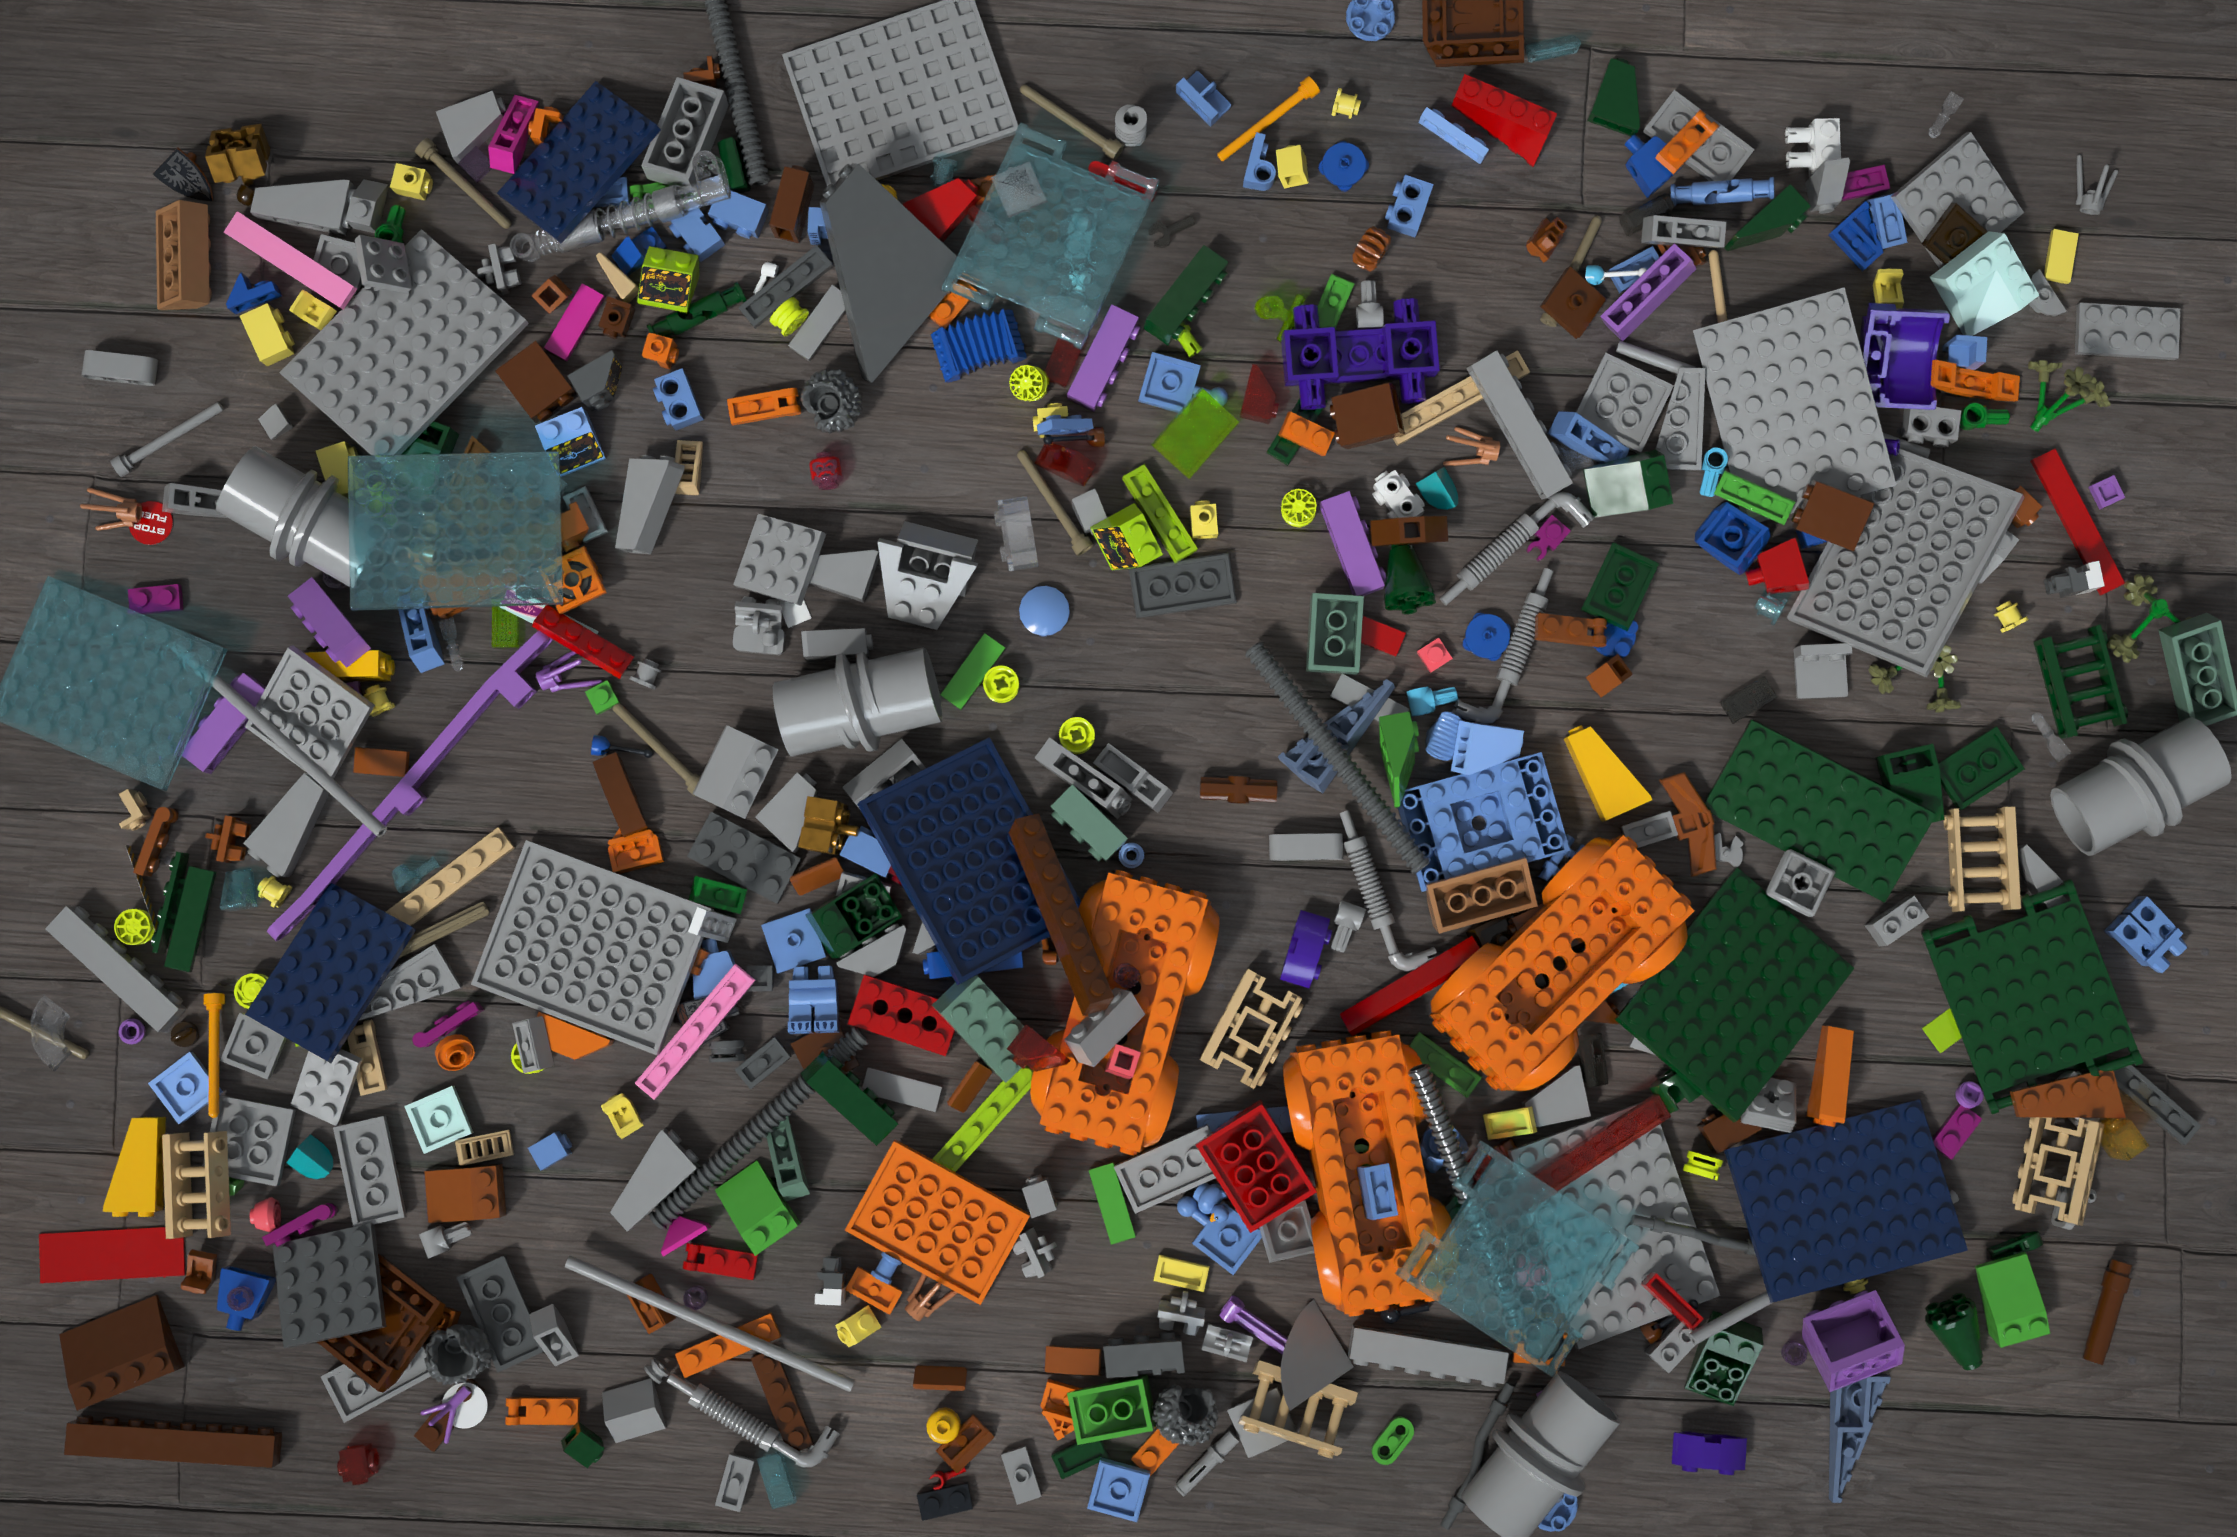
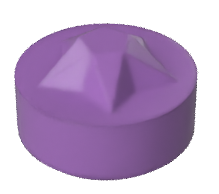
[1955,1081,1984,1109]

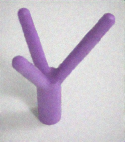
[421,1385,471,1444]

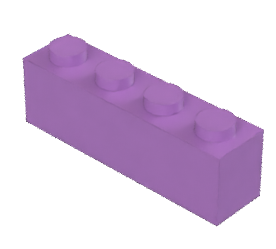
[1600,243,1696,341]
[1067,304,1141,412]
[1319,491,1386,596]
[288,577,371,668]
[179,673,266,774]

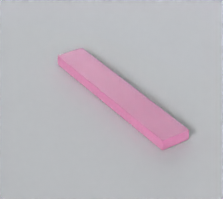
[224,211,357,310]
[635,964,756,1100]

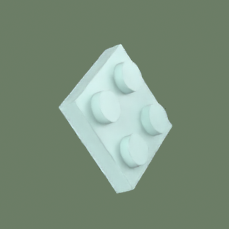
[404,1086,474,1154]

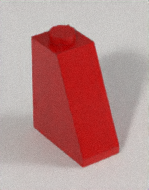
[903,178,982,242]

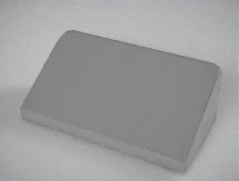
[512,1016,554,1073]

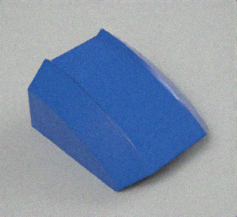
[1695,502,1770,575]

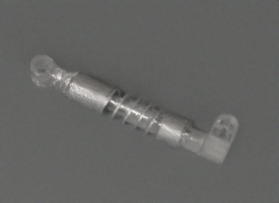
[510,150,731,262]

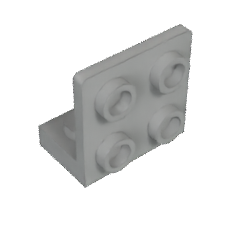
[1793,643,1852,699]

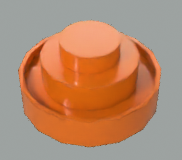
[435,1034,475,1071]

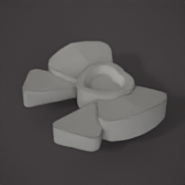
[1714,833,1743,867]

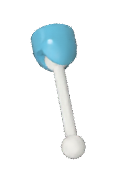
[1586,265,1647,286]

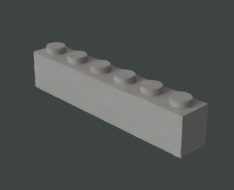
[1466,351,1573,500]
[45,906,187,1032]
[1348,1325,1509,1387]

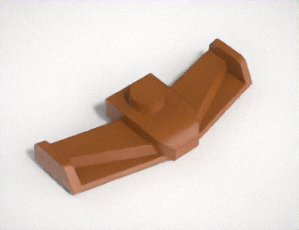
[1659,772,1717,877]

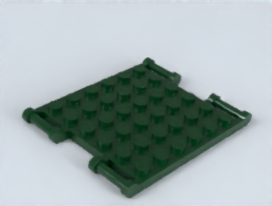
[1921,879,2143,1115]

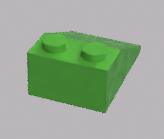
[1379,712,1419,808]
[715,1160,801,1256]
[1975,1252,2050,1348]
[1067,1374,1156,1445]

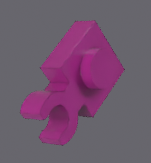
[1526,515,1571,561]

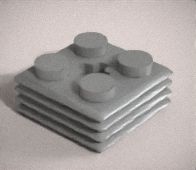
[1766,849,1835,917]
[1741,1078,1796,1133]

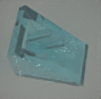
[220,868,258,911]

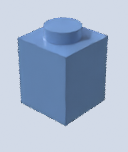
[528,1131,572,1171]

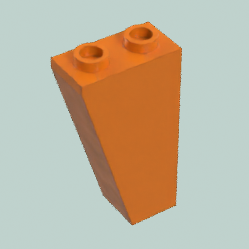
[1806,1026,1854,1127]

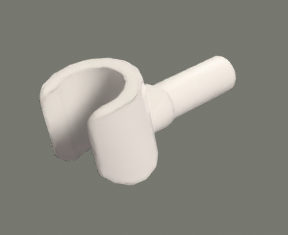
[753,262,779,294]

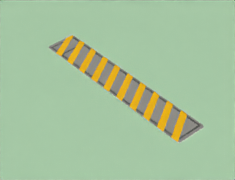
[126,845,159,932]

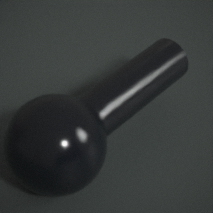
[1380,1301,1429,1324]

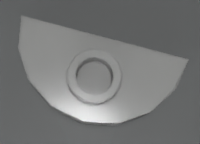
[2029,269,2066,317]

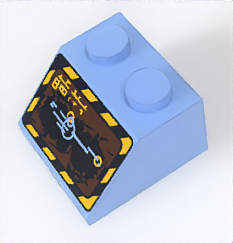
[535,407,606,478]

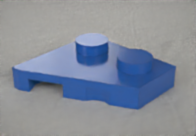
[1829,201,1883,272]

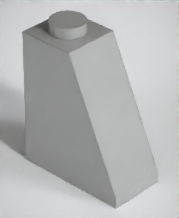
[436,91,507,165]
[809,550,880,603]
[801,628,873,663]
[755,772,819,853]
[1521,1065,1591,1127]

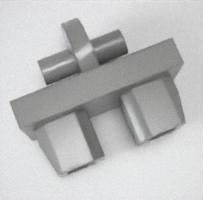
[477,244,521,295]
[735,596,782,634]
[1012,1227,1057,1278]
[1157,1291,1205,1336]
[1201,1324,1253,1362]

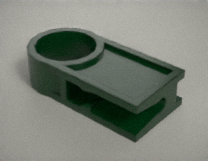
[1987,1231,2044,1261]

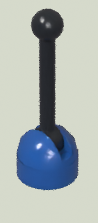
[591,735,654,758]

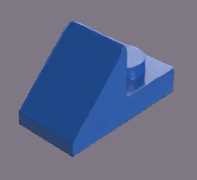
[611,227,667,276]
[226,272,282,315]

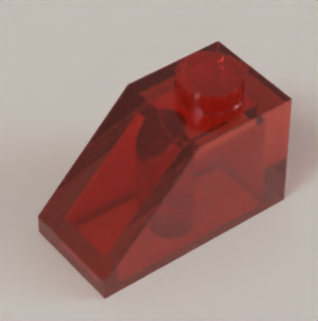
[1240,364,1279,424]
[1035,443,1096,487]
[1007,1025,1071,1072]

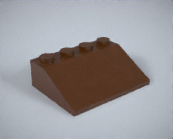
[59,1294,185,1411]

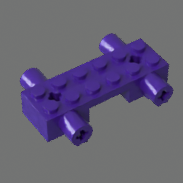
[1281,298,1440,410]

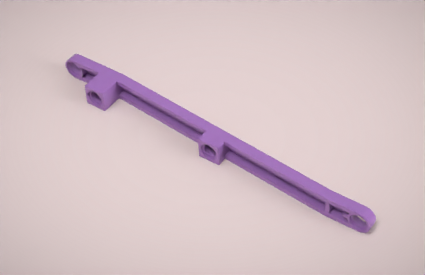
[267,631,553,941]

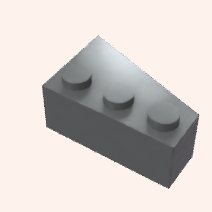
[1103,1331,1185,1378]

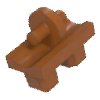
[1526,217,1567,263]
[205,815,251,863]

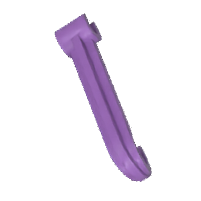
[1219,1295,1288,1355]

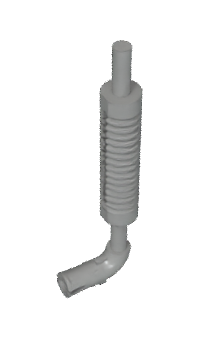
[1440,492,1595,606]
[1452,568,1553,724]
[1339,810,1437,971]
[667,1373,840,1467]

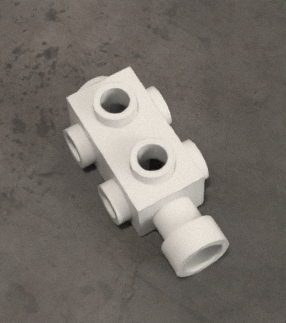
[1372,470,1425,519]

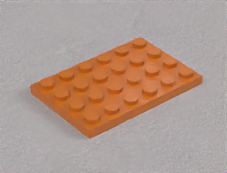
[845,1139,1030,1305]

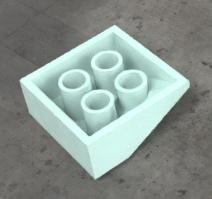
[1930,231,2039,336]

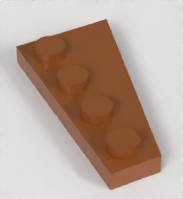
[2010,1070,2126,1118]

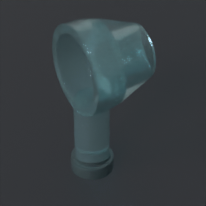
[392,856,440,893]

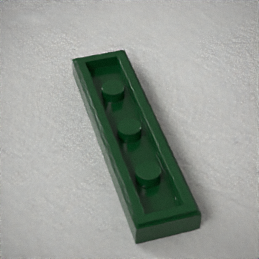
[164,866,217,972]

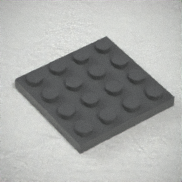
[273,1223,386,1348]

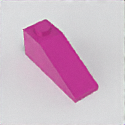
[488,95,539,174]

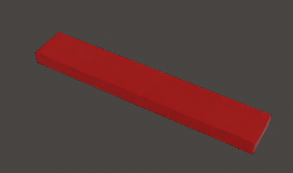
[2030,449,2125,595]
[1340,936,1480,1036]

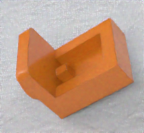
[528,107,563,145]
[642,333,679,369]

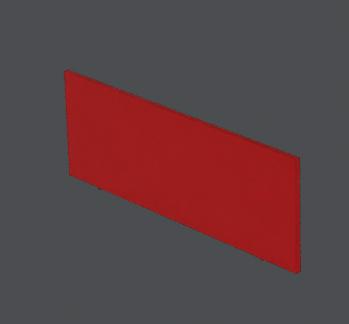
[39,1227,185,1283]

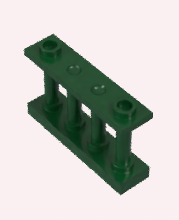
[2034,624,2128,740]

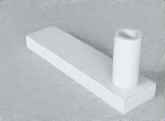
[688,907,737,943]

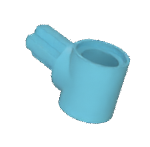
[1700,448,1728,497]
[1406,687,1458,717]

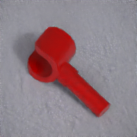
[929,1467,966,1490]

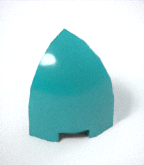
[1415,467,1458,510]
[286,1134,333,1179]

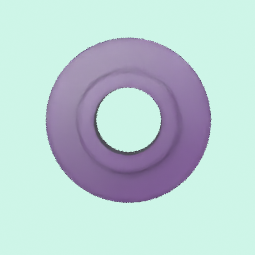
[119,1019,146,1044]

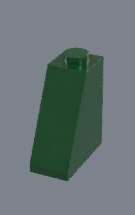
[1587,58,1640,137]

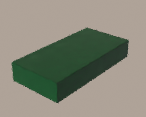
[1051,1441,1109,1479]

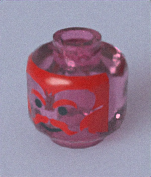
[809,452,844,490]

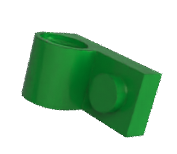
[688,876,747,914]

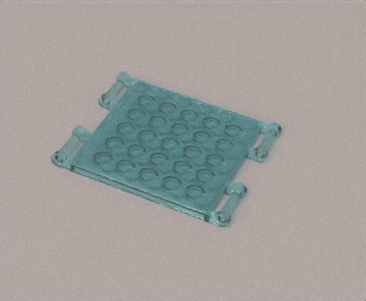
[942,122,1160,350]
[1395,1140,1639,1377]

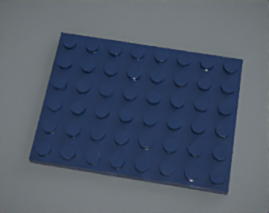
[857,737,1081,986]
[1724,1099,1968,1303]

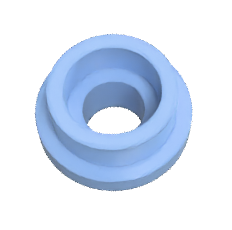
[1119,843,1144,868]

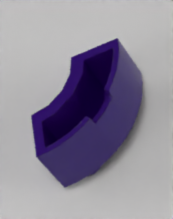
[1280,910,1332,988]
[1672,1431,1747,1475]

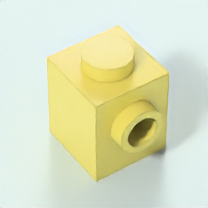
[1276,145,1309,189]
[390,163,433,200]
[1190,500,1218,540]

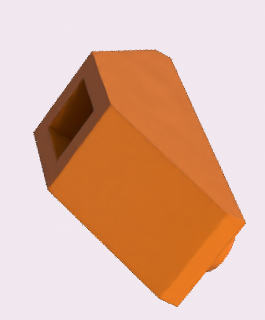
[537,1012,614,1060]

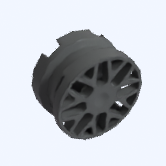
[708,1040,745,1062]

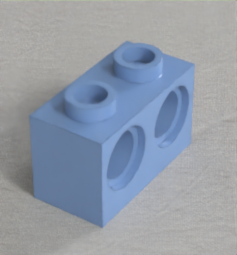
[1385,175,1434,238]
[653,368,704,430]

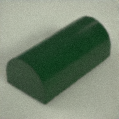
[717,137,751,194]

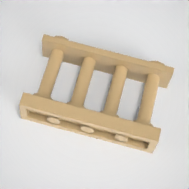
[1943,807,2021,912]
[162,1131,231,1239]
[1238,1360,1358,1458]

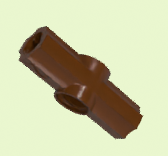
[1200,776,1277,803]

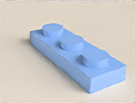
[1419,107,1489,164]

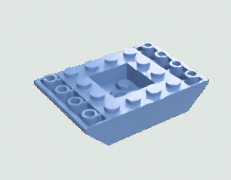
[1398,752,1570,892]

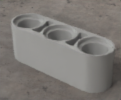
[81,350,159,386]
[1269,833,1343,861]

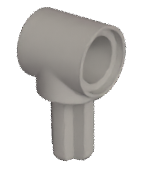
[1356,280,1384,330]
[1331,900,1366,952]
[419,1221,472,1258]

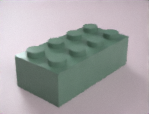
[2158,613,2237,726]
[932,975,1043,1083]

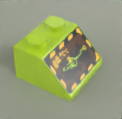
[637,246,700,313]
[1090,503,1163,570]

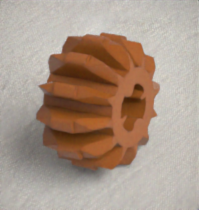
[1353,226,1391,272]

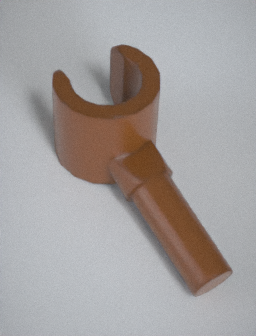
[1042,938,1057,965]

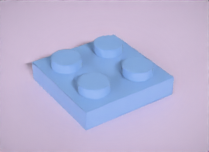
[148,1051,223,1124]

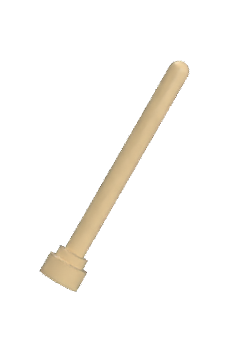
[1708,250,1728,323]

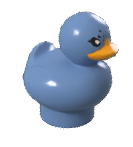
[1193,1183,1229,1223]

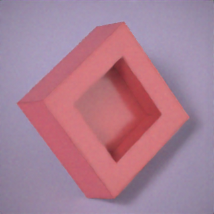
[1417,638,1453,673]

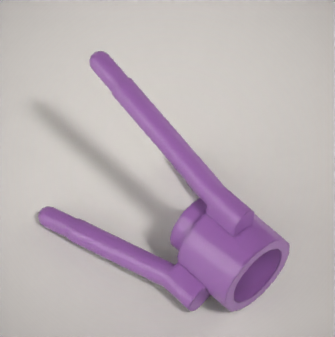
[536,651,603,693]

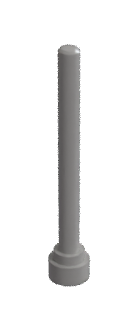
[110,402,224,477]

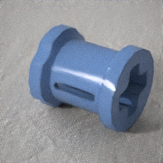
[870,1251,902,1285]

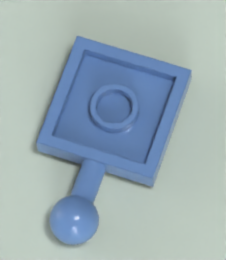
[1138,352,1228,415]
[1177,1196,1262,1275]

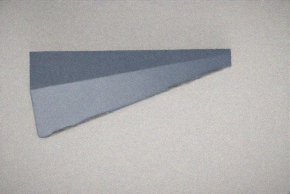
[1278,679,1395,794]
[1829,1373,1891,1503]

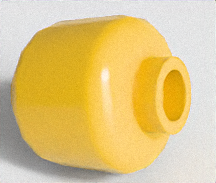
[926,1407,961,1444]

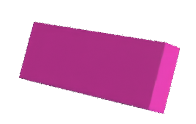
[544,283,605,362]

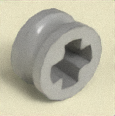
[644,1358,669,1384]

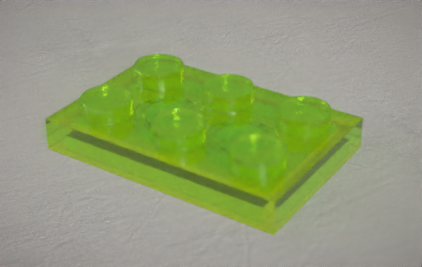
[1151,388,1239,479]

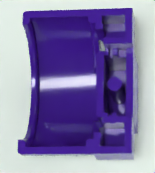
[1859,303,1950,410]

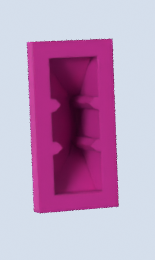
[661,1216,711,1257]

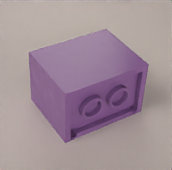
[1802,1290,1905,1392]

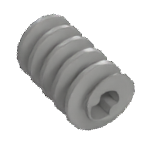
[1115,104,1147,147]

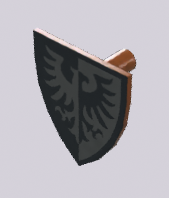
[153,147,214,201]

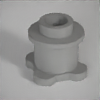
[630,659,661,690]

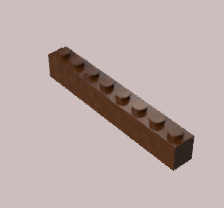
[1009,813,1114,1016]
[64,1415,282,1468]

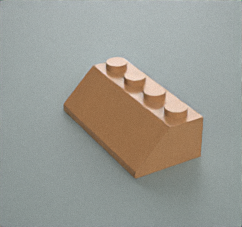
[156,200,212,310]
[1426,857,1538,934]

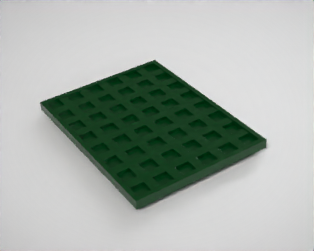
[1615,867,1854,1123]

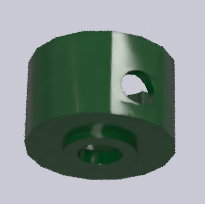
[1649,1069,1701,1114]

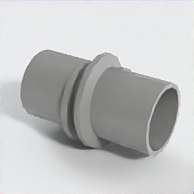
[216,446,394,590]
[773,647,943,757]
[2050,717,2232,856]
[1461,1371,1621,1537]

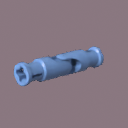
[1671,177,1775,206]

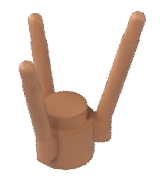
[1443,427,1500,466]
[80,488,142,531]
[905,1273,957,1321]

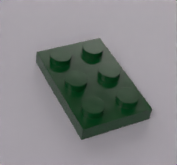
[1581,542,1659,631]
[1938,726,2025,810]

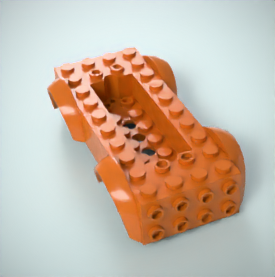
[1430,835,1695,1091]
[1030,870,1220,1156]
[1283,1030,1458,1317]

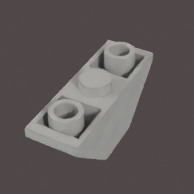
[836,923,908,977]

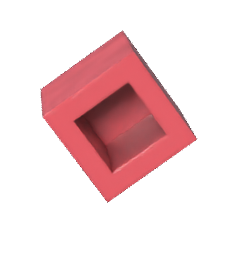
[1105,1044,1141,1079]

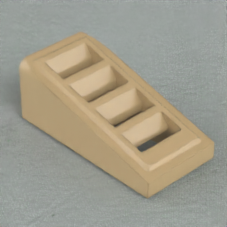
[596,252,639,303]
[675,440,703,495]
[455,1130,514,1166]

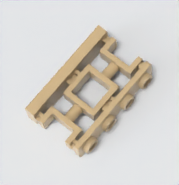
[1199,969,1304,1089]
[2013,1117,2105,1226]

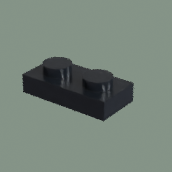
[917,1482,973,1521]

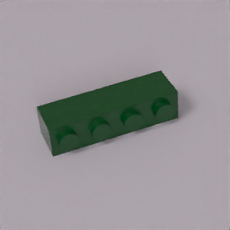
[1143,245,1228,346]
[801,1051,898,1146]

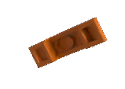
[1931,360,2020,402]

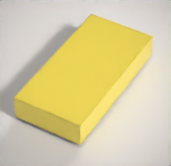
[2044,229,2078,284]
[1483,1106,1537,1140]
[1153,1255,1209,1292]

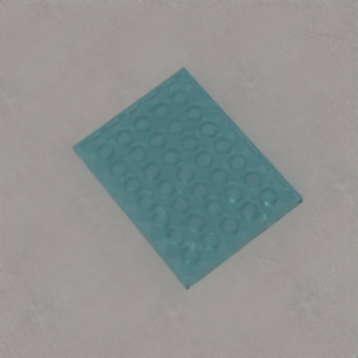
[348,452,563,610]
[0,576,228,791]

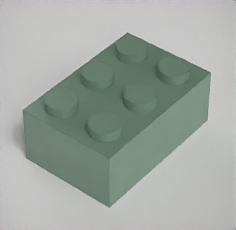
[1306,593,1364,675]
[1051,785,1128,863]

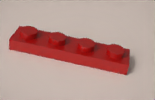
[532,604,634,679]

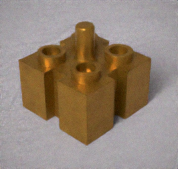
[205,124,271,186]
[798,796,859,855]

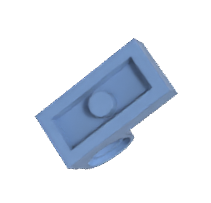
[1243,132,1276,191]
[1867,193,1908,249]

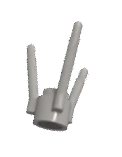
[2076,155,2118,215]

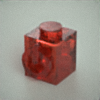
[337,1443,379,1485]

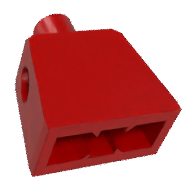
[1745,538,1809,594]

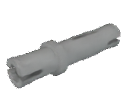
[1174,1430,1240,1497]

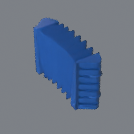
[931,309,1027,382]

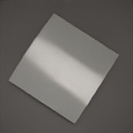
[1227,1387,1298,1458]

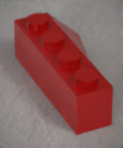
[1451,74,1557,167]

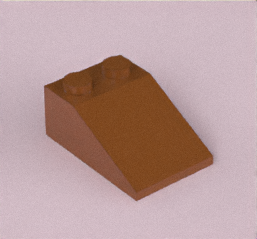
[424,1164,506,1223]

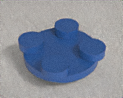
[1318,141,1369,192]
[1462,613,1511,661]
[1591,620,1638,658]

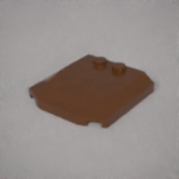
[1422,0,1524,67]
[317,1254,445,1393]

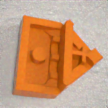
[608,828,664,874]
[1040,1379,1082,1440]

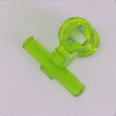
[1255,294,1305,342]

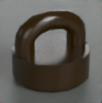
[171,1022,199,1047]

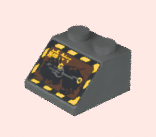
[567,350,623,412]

